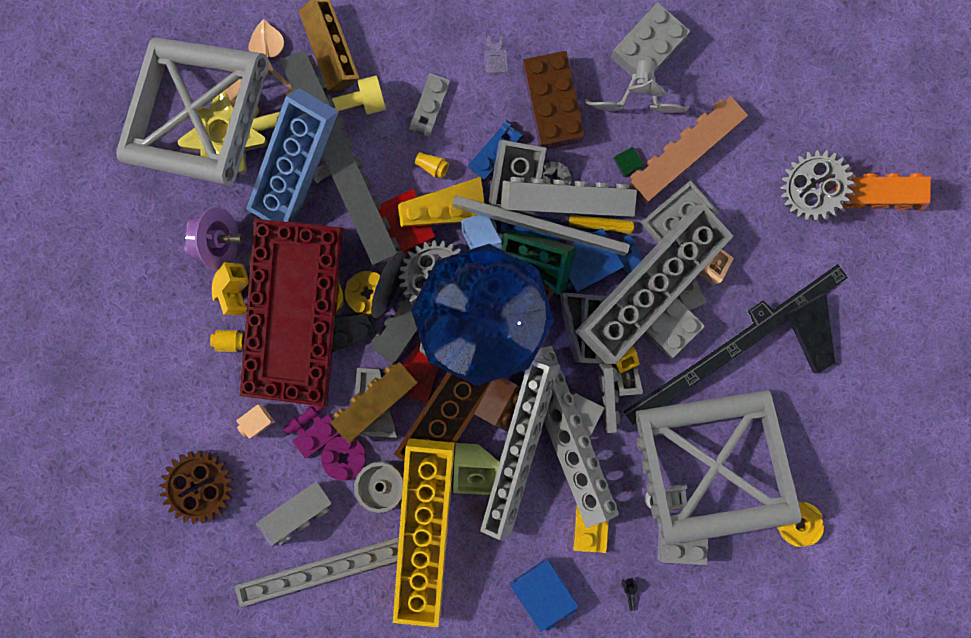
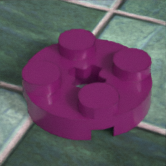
[321,436,366,481]

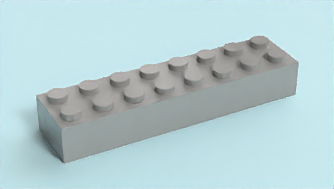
[575,204,733,364]

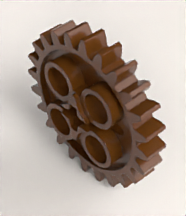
[159,450,235,524]

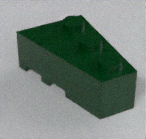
[500,229,576,295]

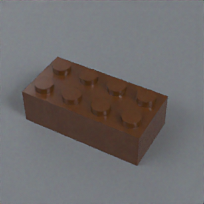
[522,51,585,149]

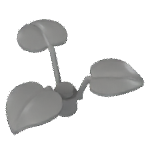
[585,60,689,114]

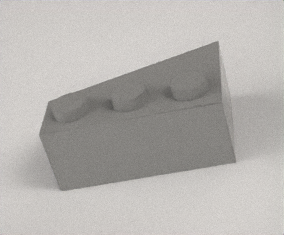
[256,481,332,546]

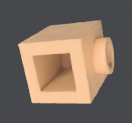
[236,404,275,439]

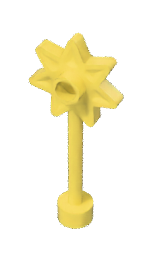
[178,75,386,174]

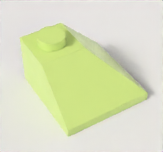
[453,443,500,495]

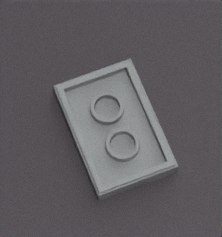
[640,180,719,243]

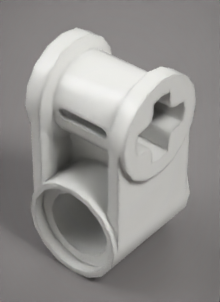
[645,485,687,510]

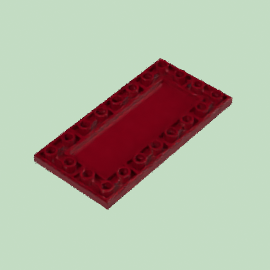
[239,219,343,407]

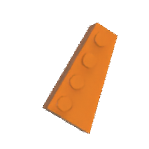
[834,173,931,211]

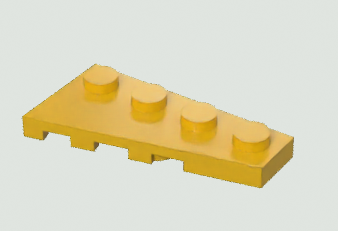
[398,177,484,227]

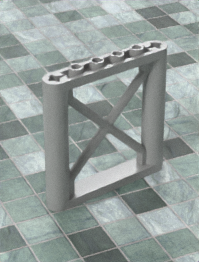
[116,37,269,185]
[636,390,801,546]

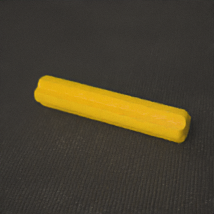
[569,215,634,234]

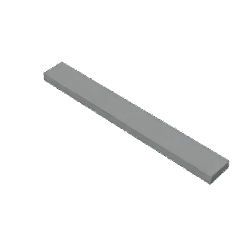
[452,196,630,256]
[234,537,399,608]

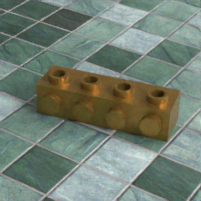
[298,0,360,91]
[331,362,418,443]

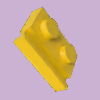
[573,505,609,553]

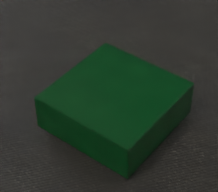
[613,147,643,177]

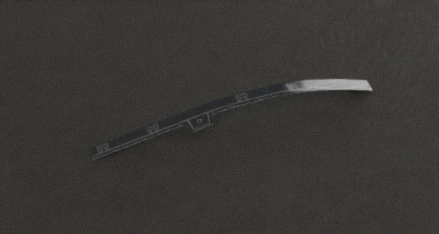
[623,264,848,425]

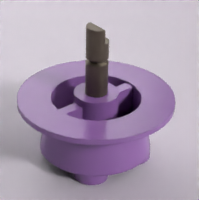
[184,207,243,270]

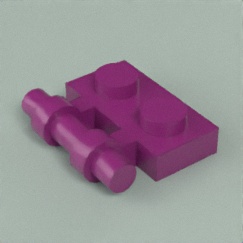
[283,405,340,459]

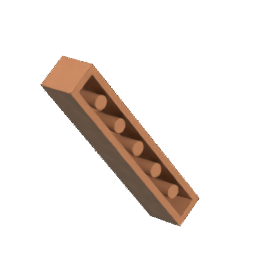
[629,96,748,205]

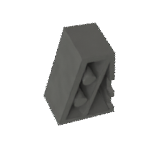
[557,293,606,364]

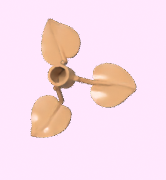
[225,19,294,108]

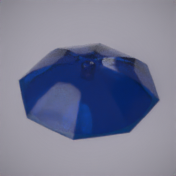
[411,244,554,386]

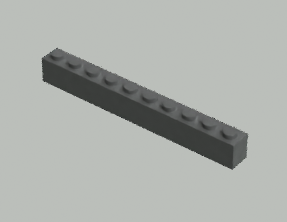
[280,50,400,267]

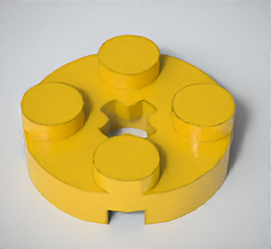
[345,271,380,315]
[777,501,824,547]

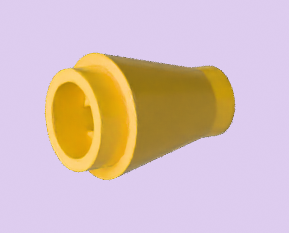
[415,152,449,179]

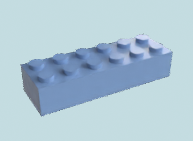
[246,88,339,223]

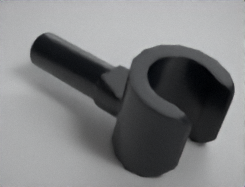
[621,578,638,611]

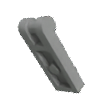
[409,73,450,137]

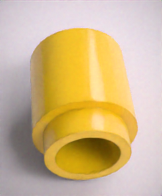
[210,330,244,352]

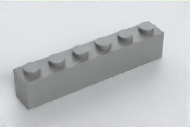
[501,177,637,217]

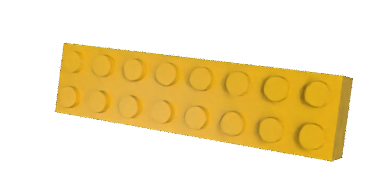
[393,438,455,627]

